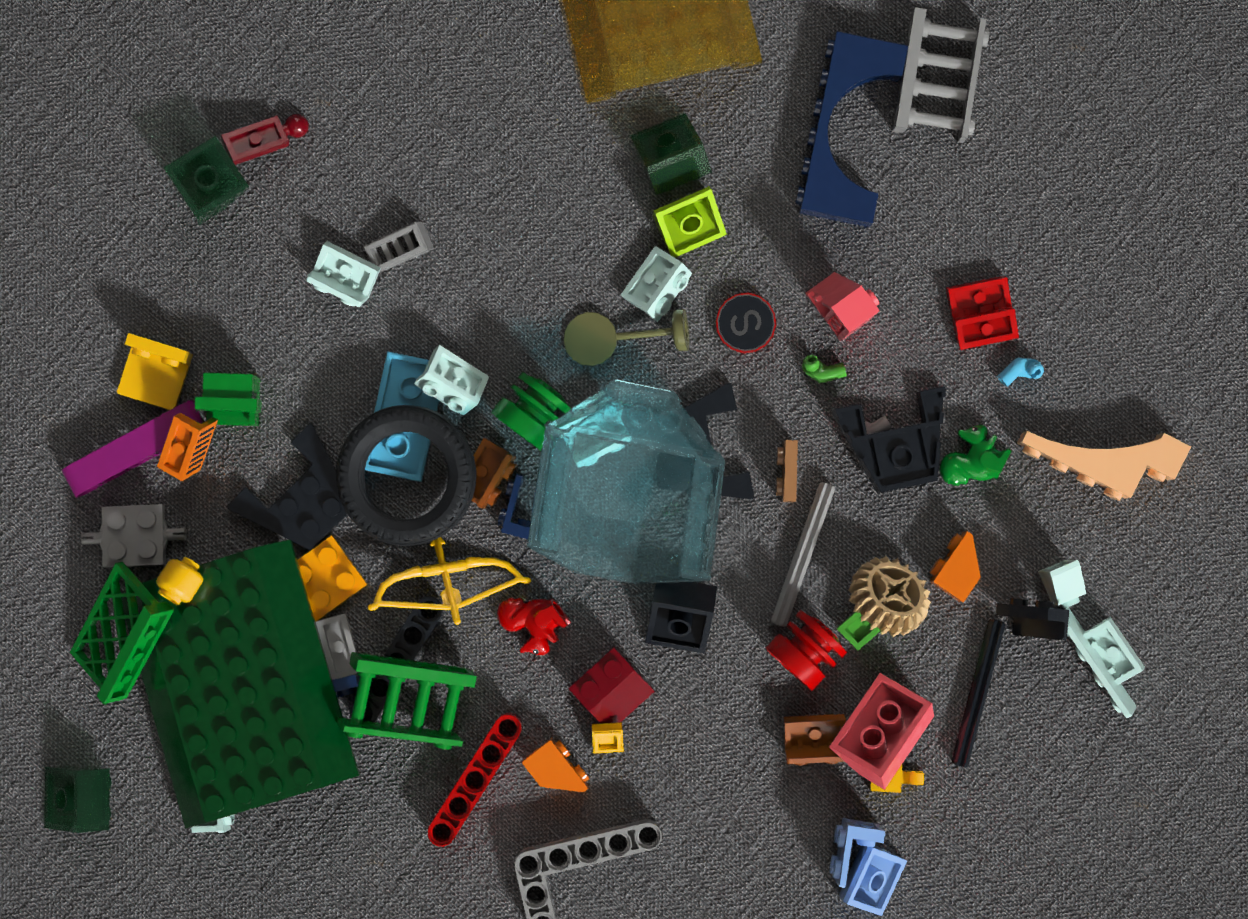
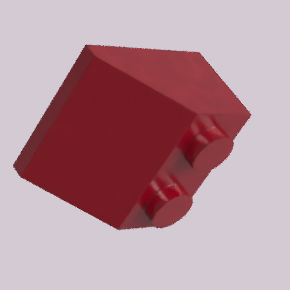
[568,646,655,724]

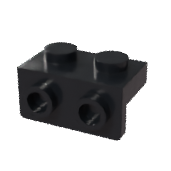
[996,598,1069,640]

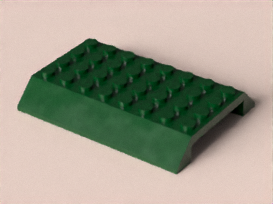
[121,540,360,829]

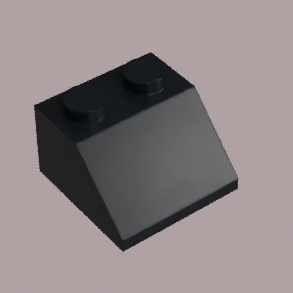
[645,576,717,654]

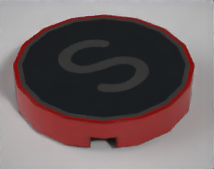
[715,293,776,354]

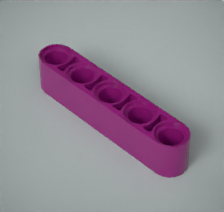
[61,400,204,498]

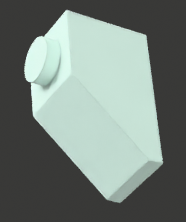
[1038,560,1086,608]

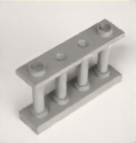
[892,7,990,143]

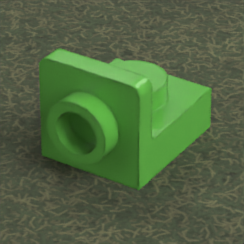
[837,612,880,650]

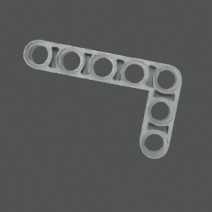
[515,819,662,919]

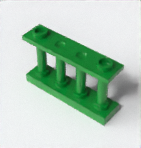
[337,652,477,750]

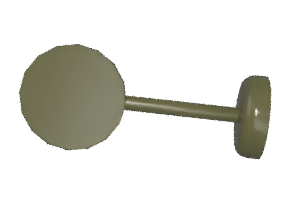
[564,309,689,366]

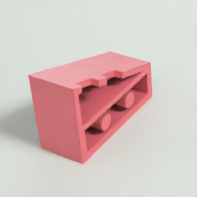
[806,272,880,342]

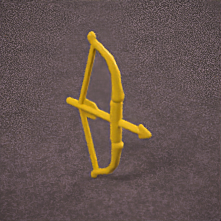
[368,537,531,625]

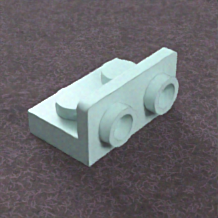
[621,246,692,322]
[414,345,489,415]

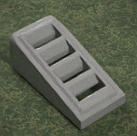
[363,222,434,273]

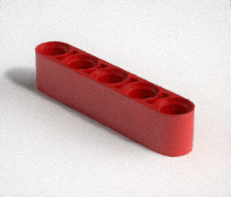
[428,713,522,847]

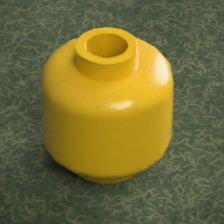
[156,557,203,605]

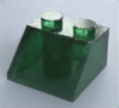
[630,113,712,195]
[163,136,249,225]
[44,766,112,833]

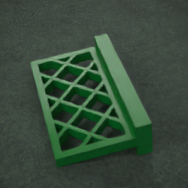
[70,562,174,704]

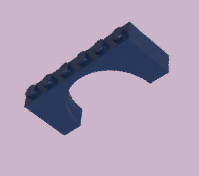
[795,31,908,227]

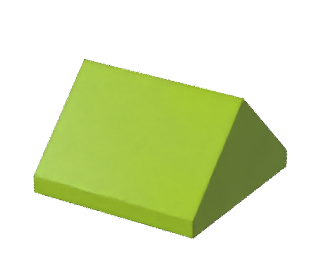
[653,186,727,258]

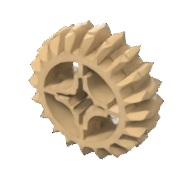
[848,556,931,637]

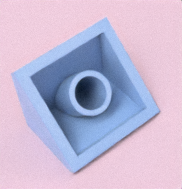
[839,845,907,916]

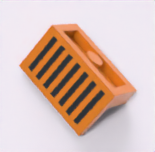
[157,413,218,481]

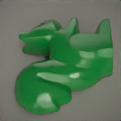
[939,425,1012,486]

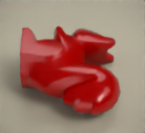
[497,597,571,655]

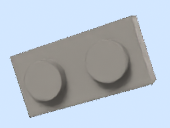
[316,613,357,680]

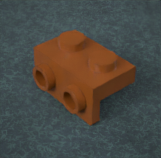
[472,438,517,509]
[784,714,846,766]

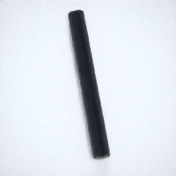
[951,619,1005,767]

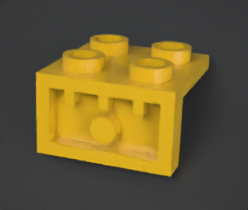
[117,333,193,410]

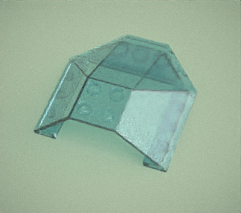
[527,379,725,584]

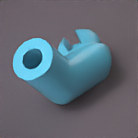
[997,357,1044,387]

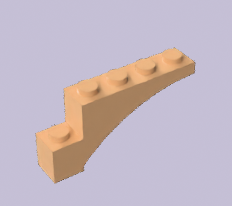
[1017,431,1191,501]

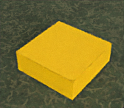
[592,722,624,754]

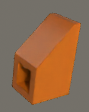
[929,531,981,603]
[522,737,590,792]

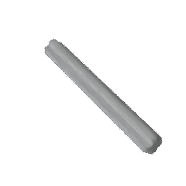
[771,482,835,627]

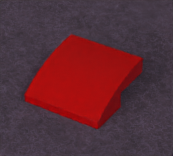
[946,275,1019,350]

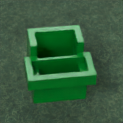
[195,373,262,426]

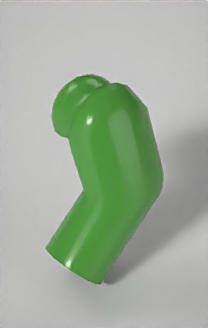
[802,354,847,383]

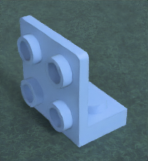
[829,818,885,888]

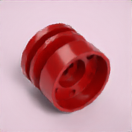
[765,610,847,691]

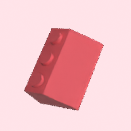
[830,673,934,790]

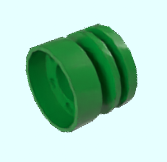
[491,371,573,451]

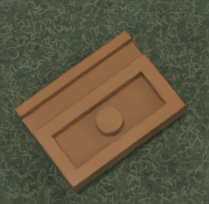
[776,440,798,503]

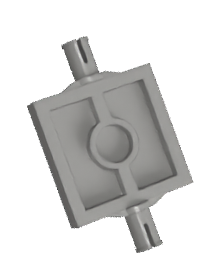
[81,504,187,568]

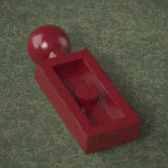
[221,114,309,166]

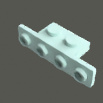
[1065,607,1145,718]

